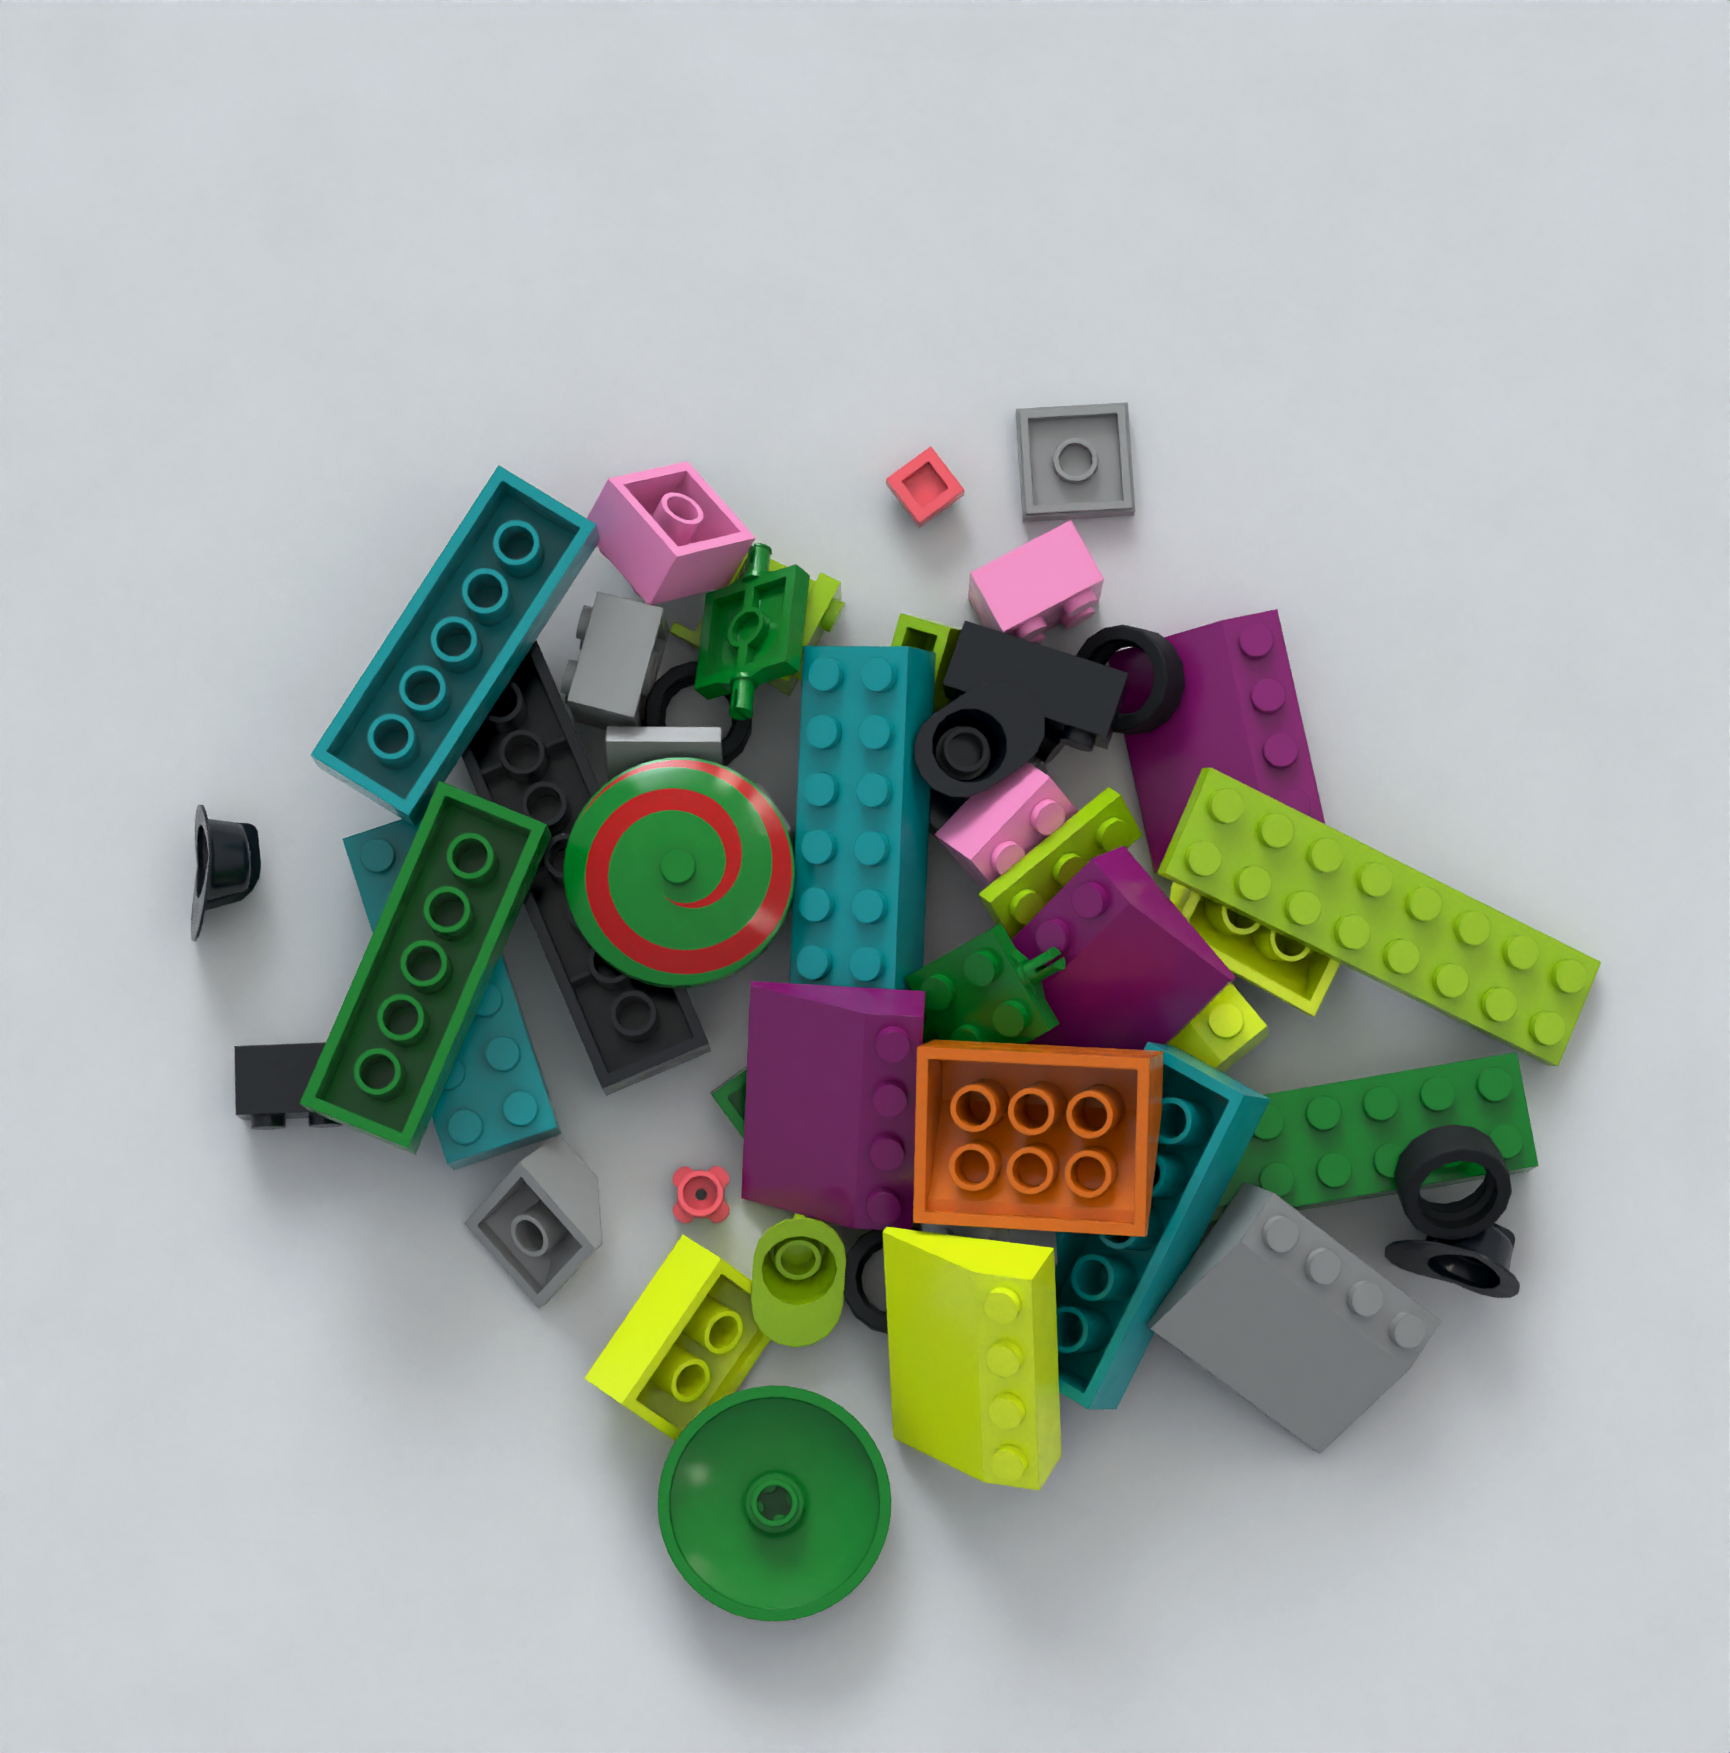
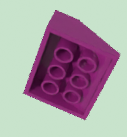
[1108,609,1325,874]
[1011,846,1236,1050]
[741,981,925,1230]

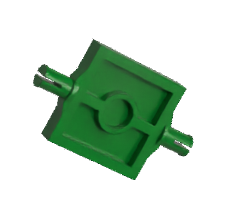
[694,543,810,720]
[904,923,1066,1044]

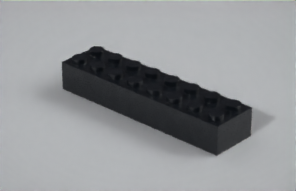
[462,640,711,1096]

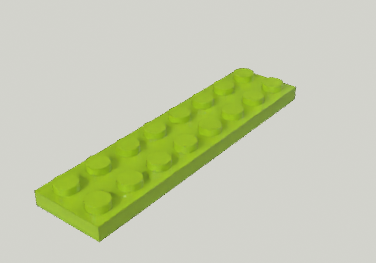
[1157,767,1601,1066]

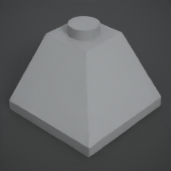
[465,1134,602,1309]

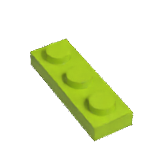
[978,787,1143,940]

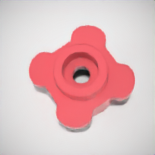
[673,1166,730,1224]

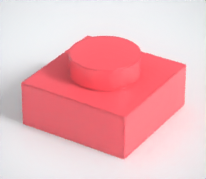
[886,446,965,528]

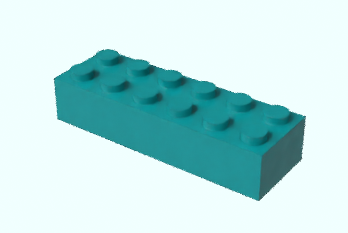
[310,465,600,827]
[790,646,936,990]
[342,813,562,1170]
[1055,1042,1270,1410]

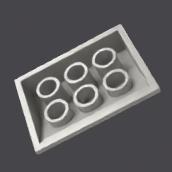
[1146,1182,1442,1454]

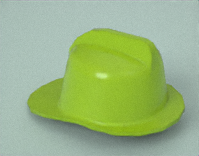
[751,1214,846,1348]

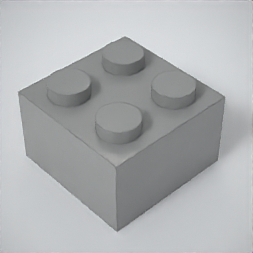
[561,591,669,730]

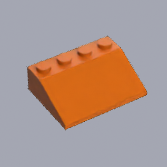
[913,1039,1164,1237]

